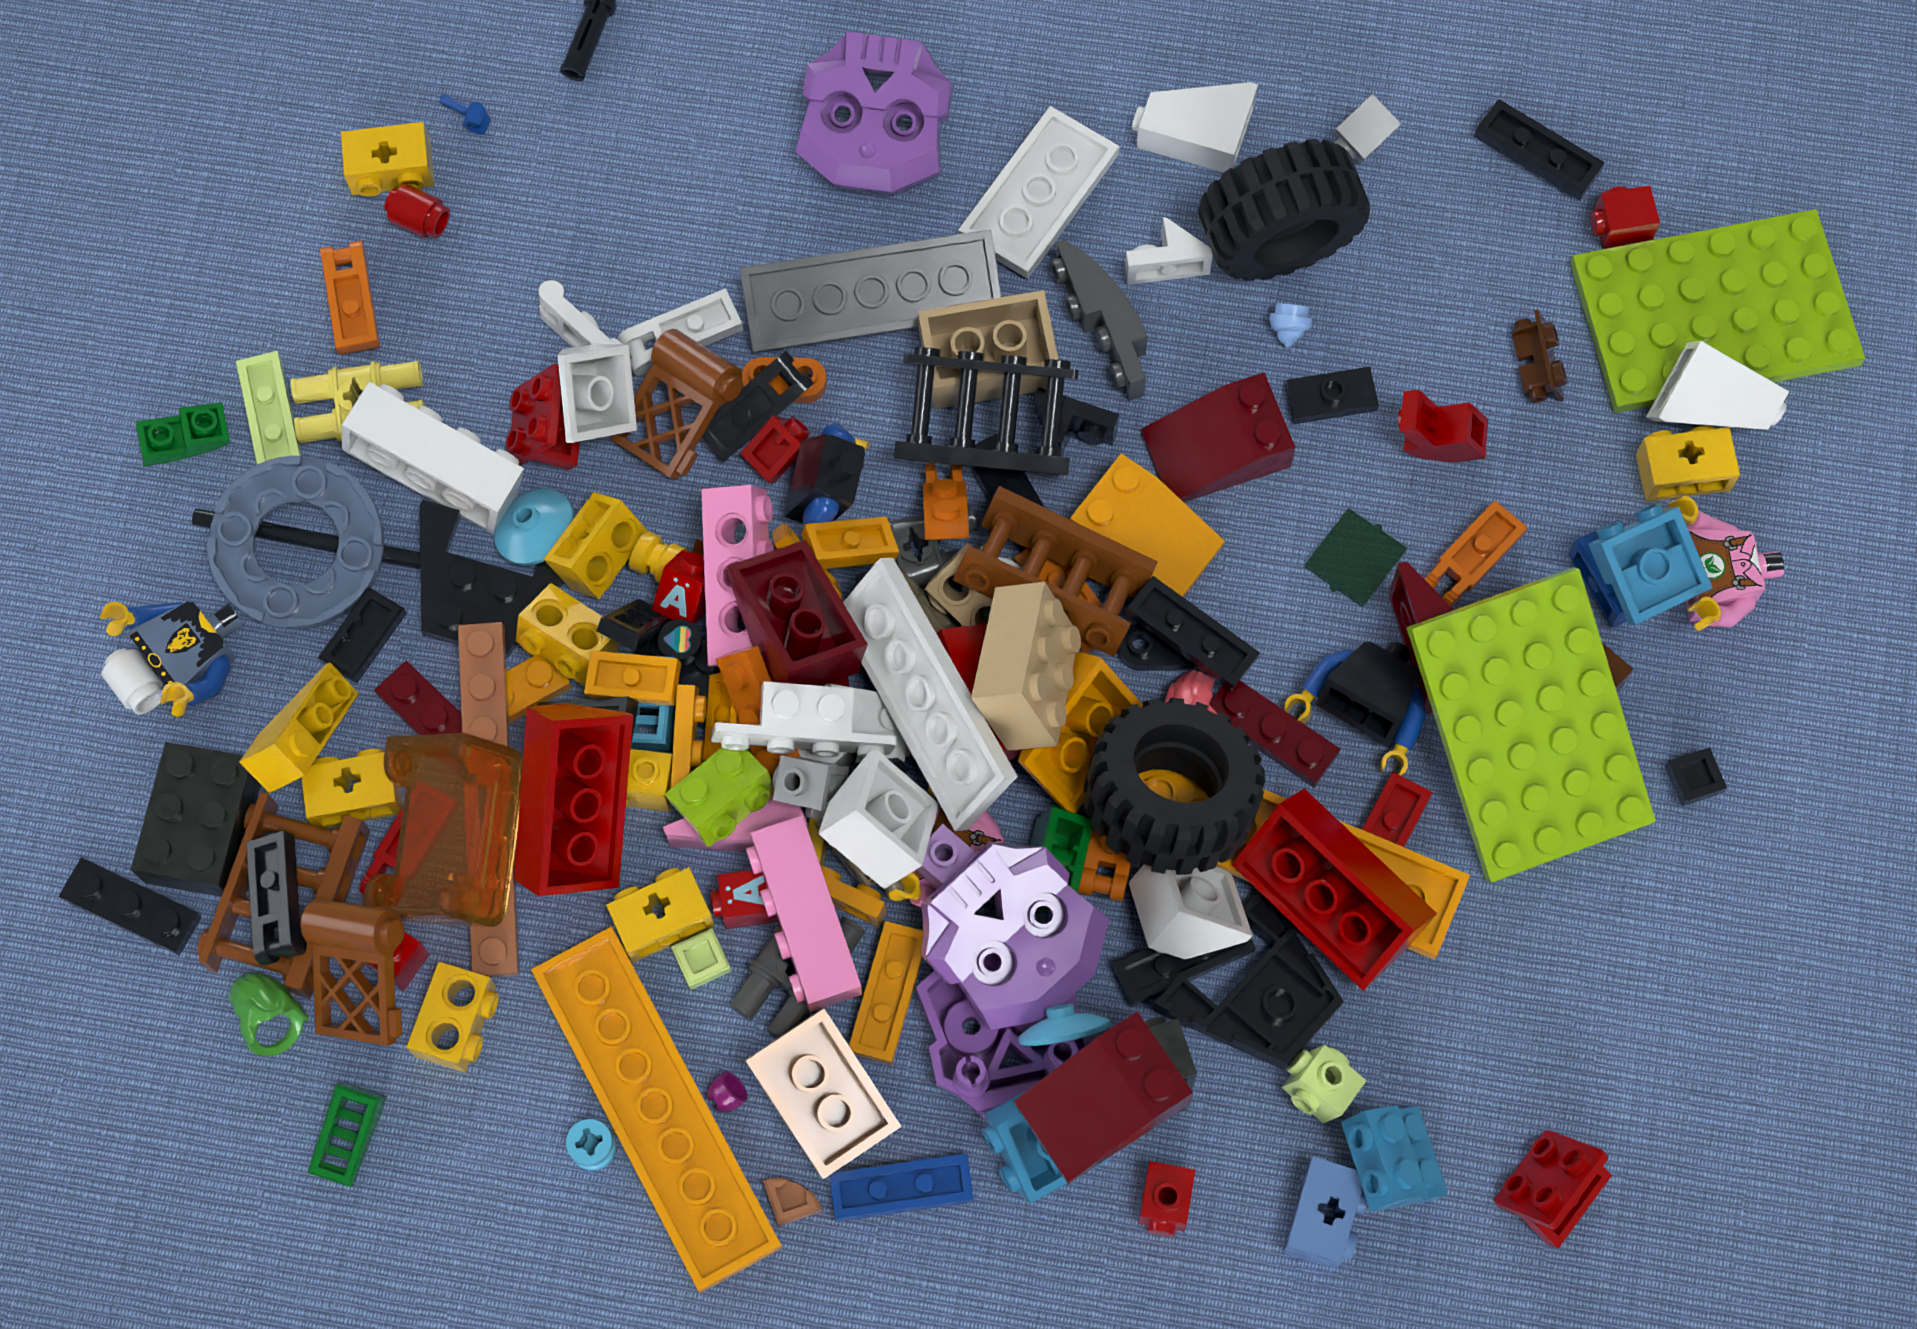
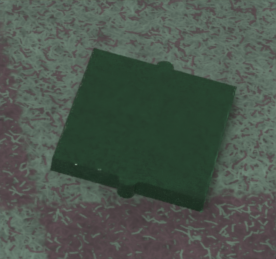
[1304,508,1407,608]

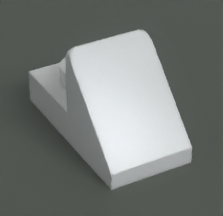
[1125,217,1212,285]

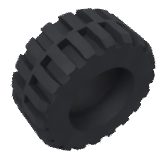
[1198,139,1371,281]
[1083,698,1266,875]

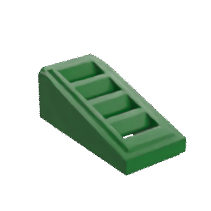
[307,1082,387,1187]

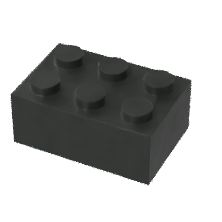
[131,742,261,897]

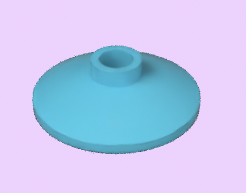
[494,489,575,566]
[1018,1003,1111,1046]

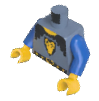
[99,601,243,717]

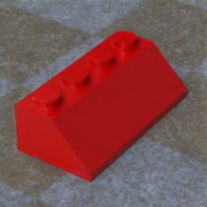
[514,704,633,896]
[1231,788,1437,991]

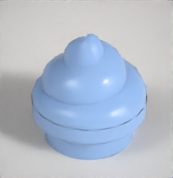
[1269,303,1312,348]

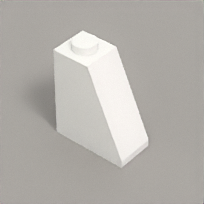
[1132,82,1258,173]
[1646,341,1789,430]

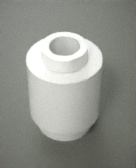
[101,648,163,715]

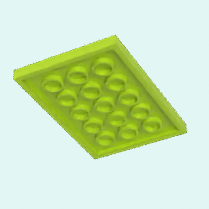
[1570,209,1866,413]
[1406,567,1656,883]

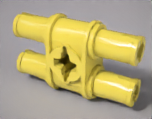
[290,360,425,444]

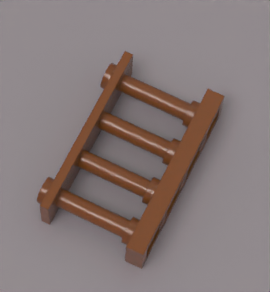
[953,486,1158,657]
[197,792,370,1000]

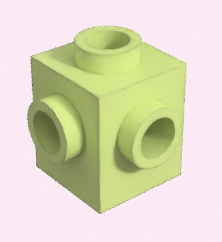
[1281,1044,1366,1123]

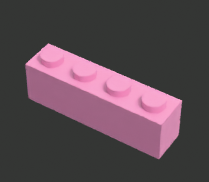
[746,815,862,1012]

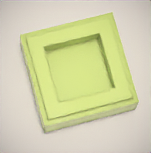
[671,928,732,990]

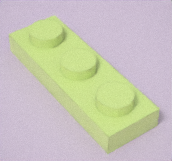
[236,351,302,464]

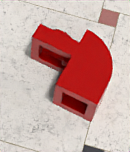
[1398,389,1488,463]

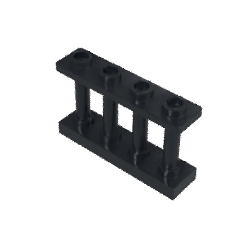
[894,347,1079,476]

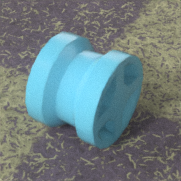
[566,1119,616,1171]

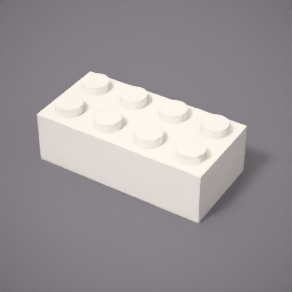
[342,382,524,535]

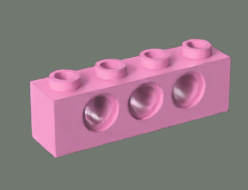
[701,485,774,668]

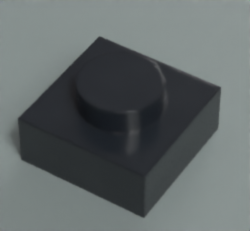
[1665,747,1727,806]

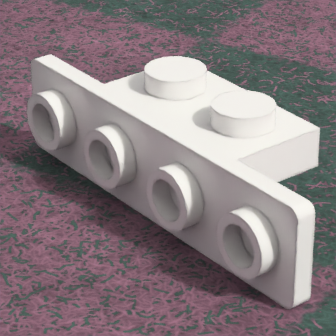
[711,681,897,760]

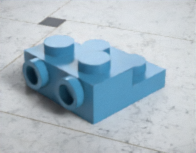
[1588,503,1712,625]
[982,1092,1111,1204]
[1341,1105,1448,1212]

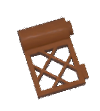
[610,329,743,481]
[301,899,404,1046]

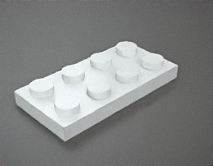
[958,106,1120,279]

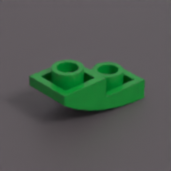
[136,402,230,467]

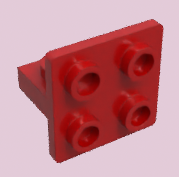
[506,363,580,470]
[1494,1130,1612,1249]

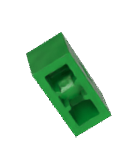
[1030,806,1093,914]

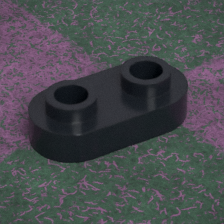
[1118,624,1197,671]

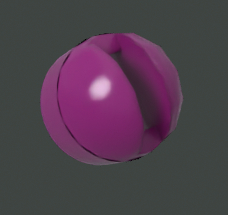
[707,1071,748,1113]

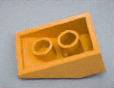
[1070,453,1225,597]
[1018,651,1143,814]

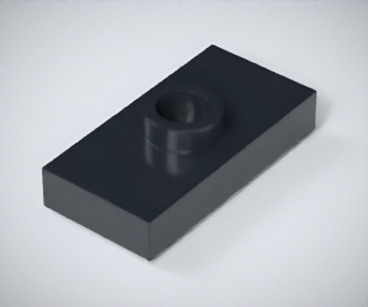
[1285,367,1379,424]
[318,587,407,683]
[596,599,673,651]

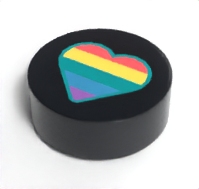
[657,619,702,666]

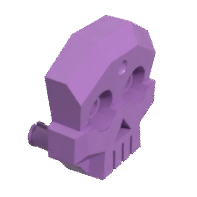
[795,31,954,196]
[921,841,1110,1030]
[916,953,1092,1119]

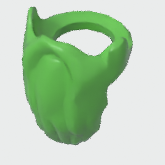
[229,972,309,1057]

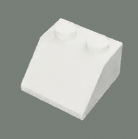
[557,344,637,443]
[818,748,939,889]
[1129,864,1253,959]

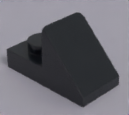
[1035,387,1119,457]

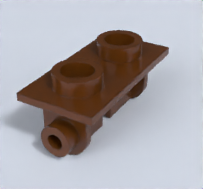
[1512,309,1568,403]

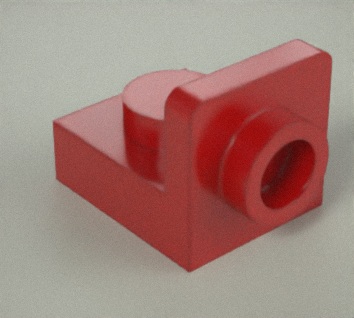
[740,416,811,483]

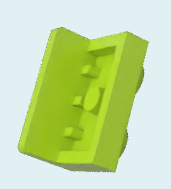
[665,748,775,847]

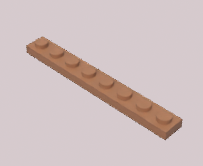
[458,622,520,978]

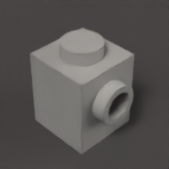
[1332,93,1401,163]
[773,755,849,811]

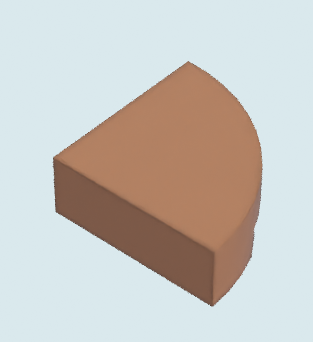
[763,1178,823,1227]

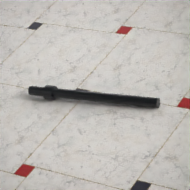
[192,508,421,570]

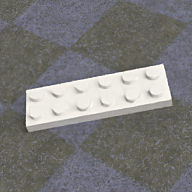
[843,558,1018,831]

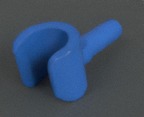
[439,94,491,135]

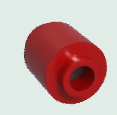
[384,183,450,238]

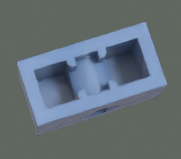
[1283,1156,1367,1270]

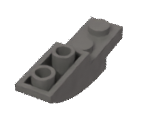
[1051,240,1148,401]

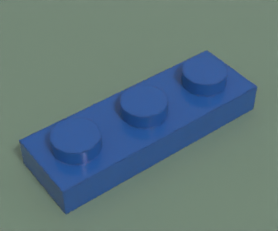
[829,1153,974,1222]

